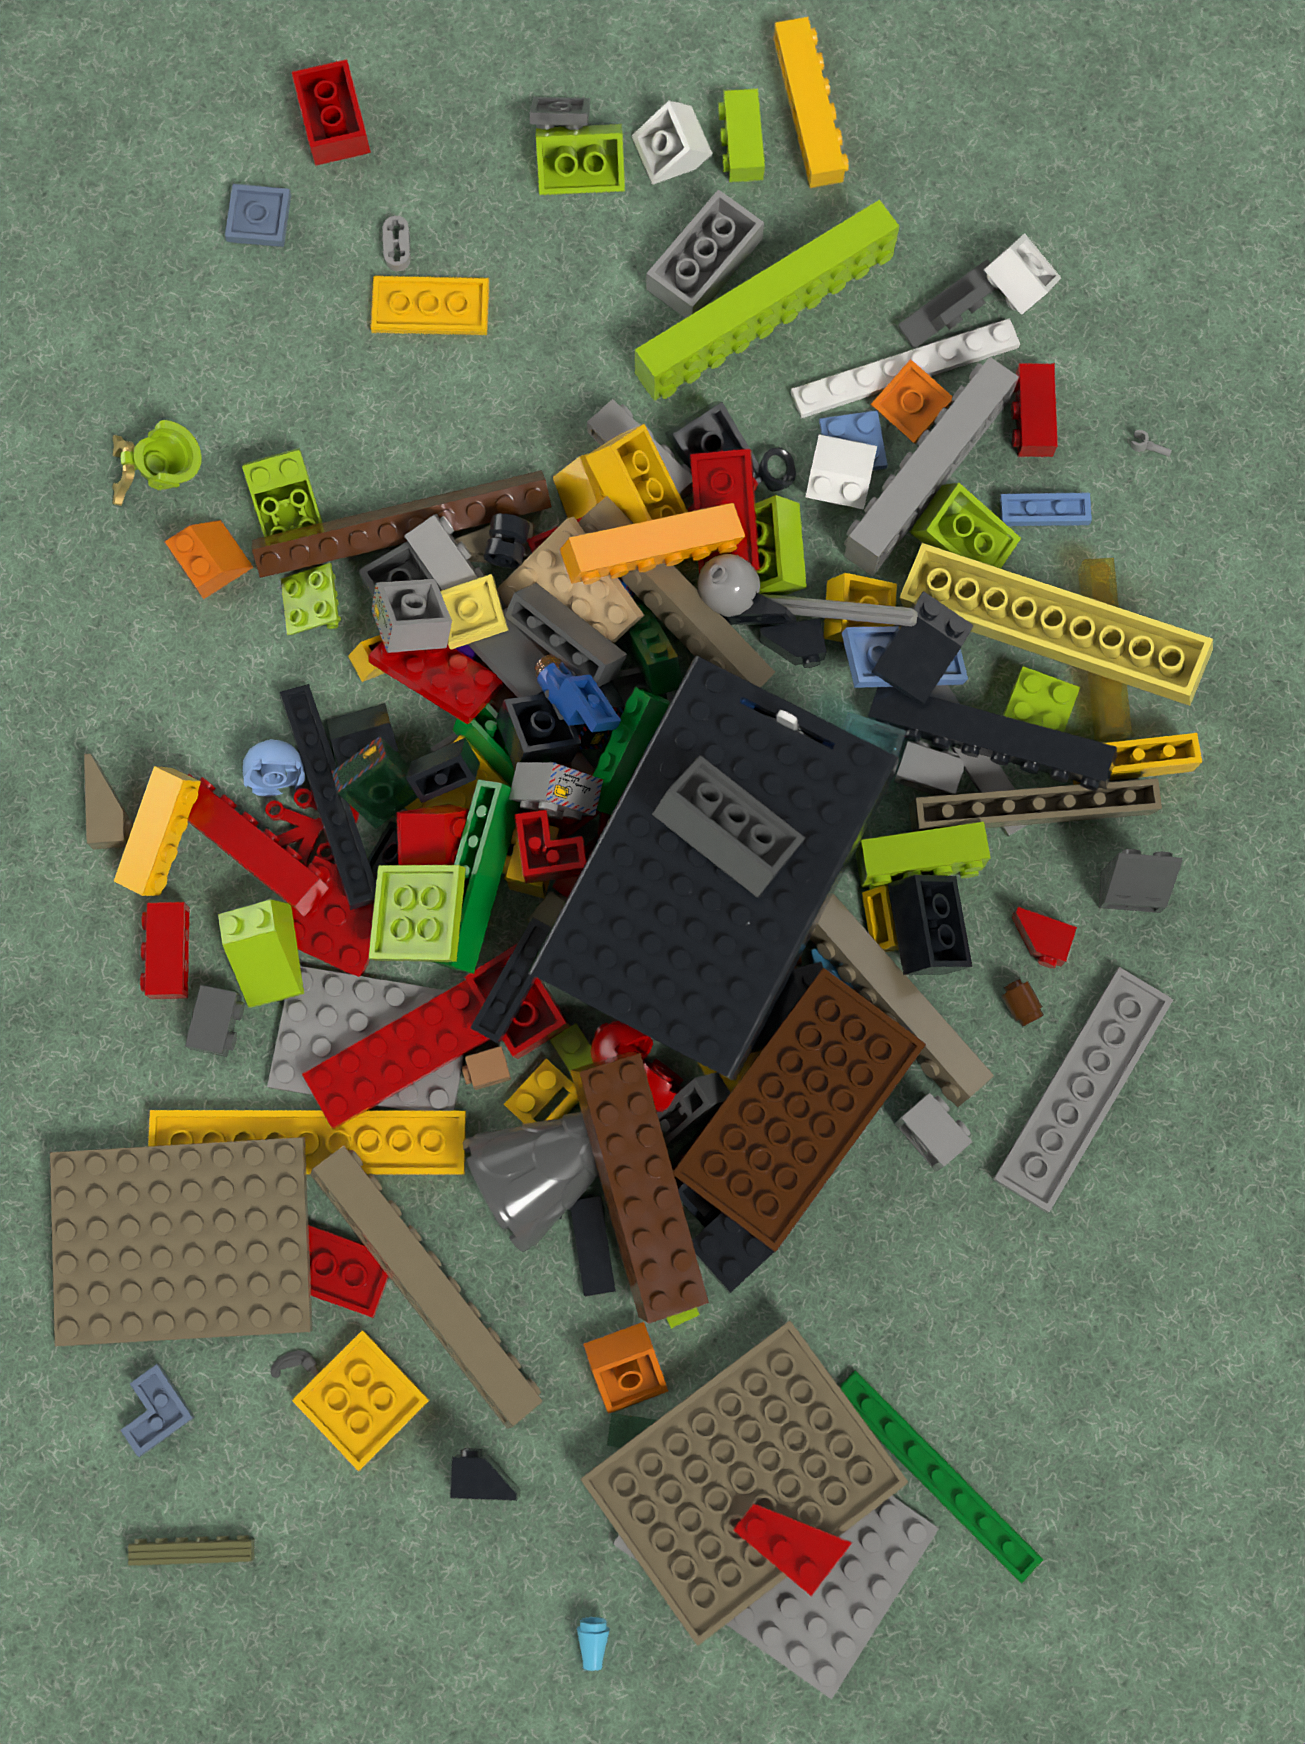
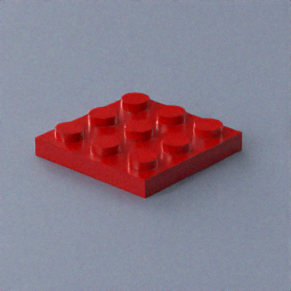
[291,855,377,977]

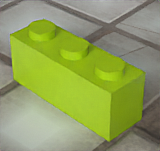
[718,89,765,182]

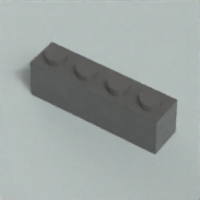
[504,583,627,687]

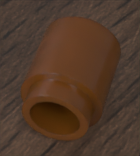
[1001,979,1044,1027]

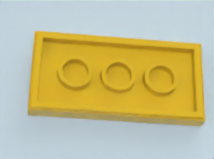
[371,276,489,335]

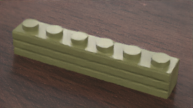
[128,1535,255,1566]

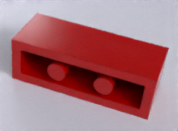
[1011,363,1058,457]
[140,902,190,999]

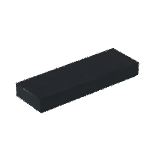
[570,1196,616,1297]

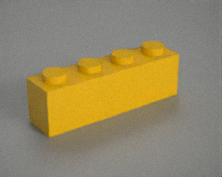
[1073,733,1202,785]
[114,766,201,896]

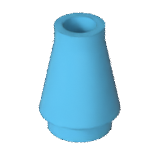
[577,1617,610,1671]

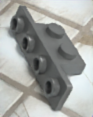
[898,260,996,349]

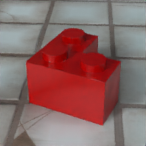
[515,810,586,884]

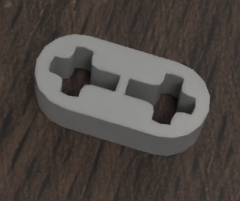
[383,216,411,271]

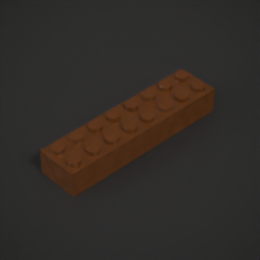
[570,1052,709,1324]

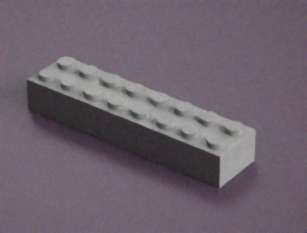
[844,357,1019,577]

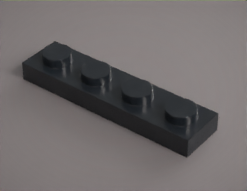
[470,917,552,1044]

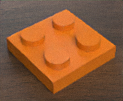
[871,359,953,444]

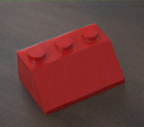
[397,804,470,865]

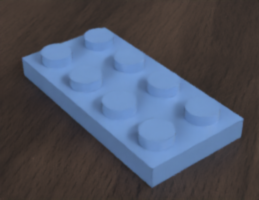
[842,626,968,688]

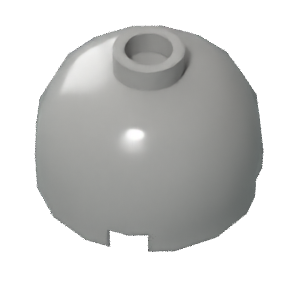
[697,553,760,617]

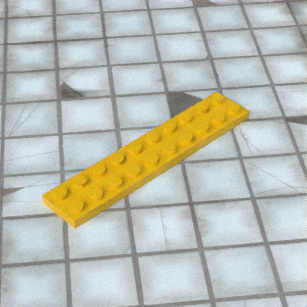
[148,1110,466,1175]

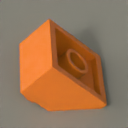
[165,520,253,600]
[584,1322,668,1414]

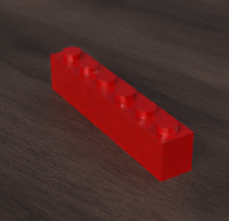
[188,774,329,916]

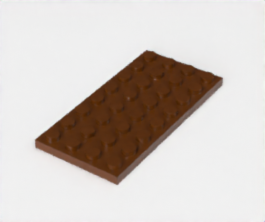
[673,968,926,1252]

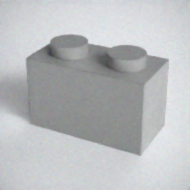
[894,741,966,796]

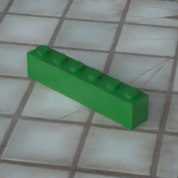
[433,779,521,974]

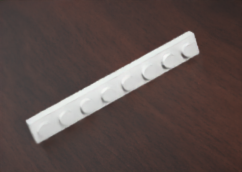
[791,318,1020,418]

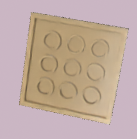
[497,517,644,644]

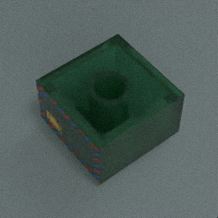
[332,736,418,829]

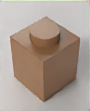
[462,1046,511,1090]

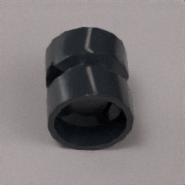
[483,514,530,569]

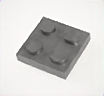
[530,97,590,130]

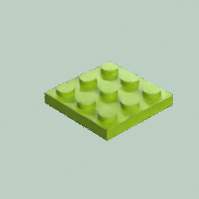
[369,865,466,962]

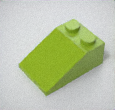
[910,482,1021,569]
[218,899,304,1008]

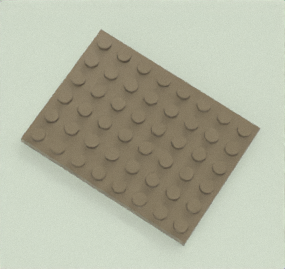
[50,1137,313,1346]
[580,1320,909,1646]

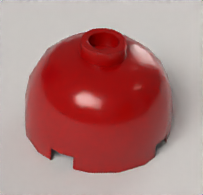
[590,1020,653,1063]
[639,1052,684,1112]

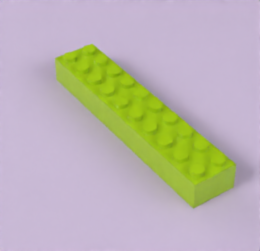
[635,199,900,401]

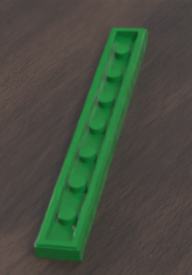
[839,1370,1044,1584]

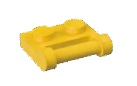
[504,1058,579,1124]

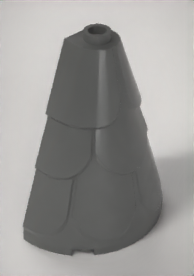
[463,1112,600,1252]

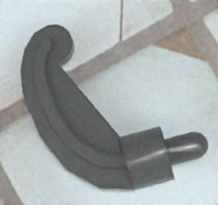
[270,1351,319,1378]

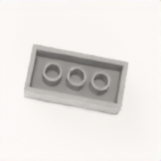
[646,189,764,318]

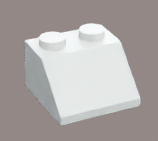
[632,101,712,184]
[984,233,1061,315]
[805,434,877,509]

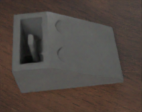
[1099,849,1182,913]

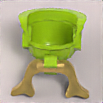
[113,420,202,506]

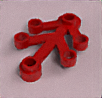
[265,788,359,867]

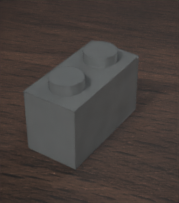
[185,985,245,1057]

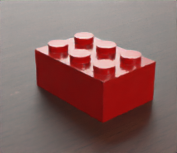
[291,59,371,166]
[464,943,571,1059]

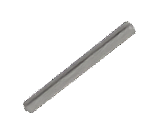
[761,594,918,626]

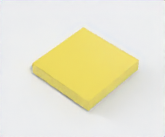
[440,574,508,649]

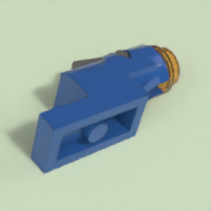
[535,655,621,732]

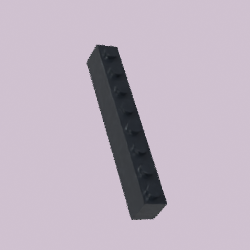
[868,687,1117,791]

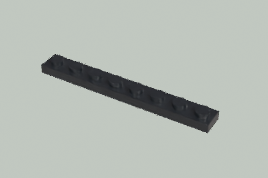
[280,684,376,910]

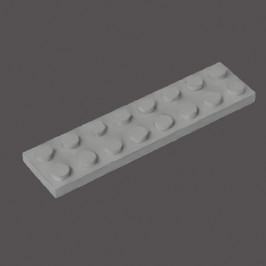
[993,967,1174,1213]

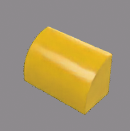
[862,885,899,952]

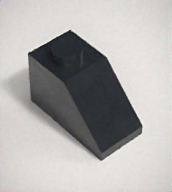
[759,618,827,668]

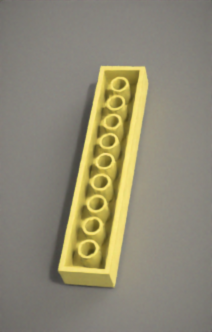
[899,543,1213,706]

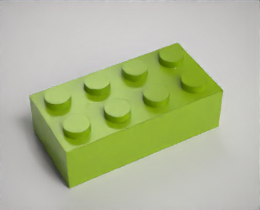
[855,822,991,890]

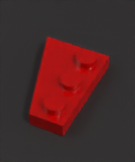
[733,1503,852,1596]

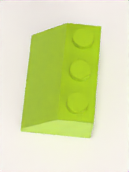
[536,124,625,195]
[755,495,807,595]

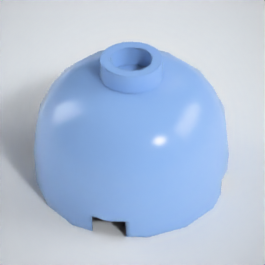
[243,739,305,797]

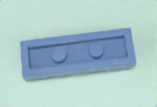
[999,493,1092,526]

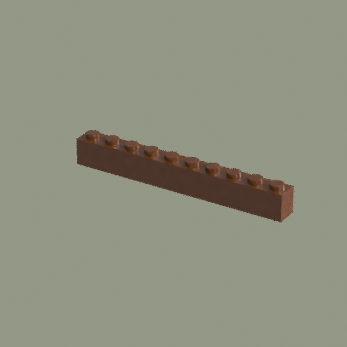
[252,470,552,578]

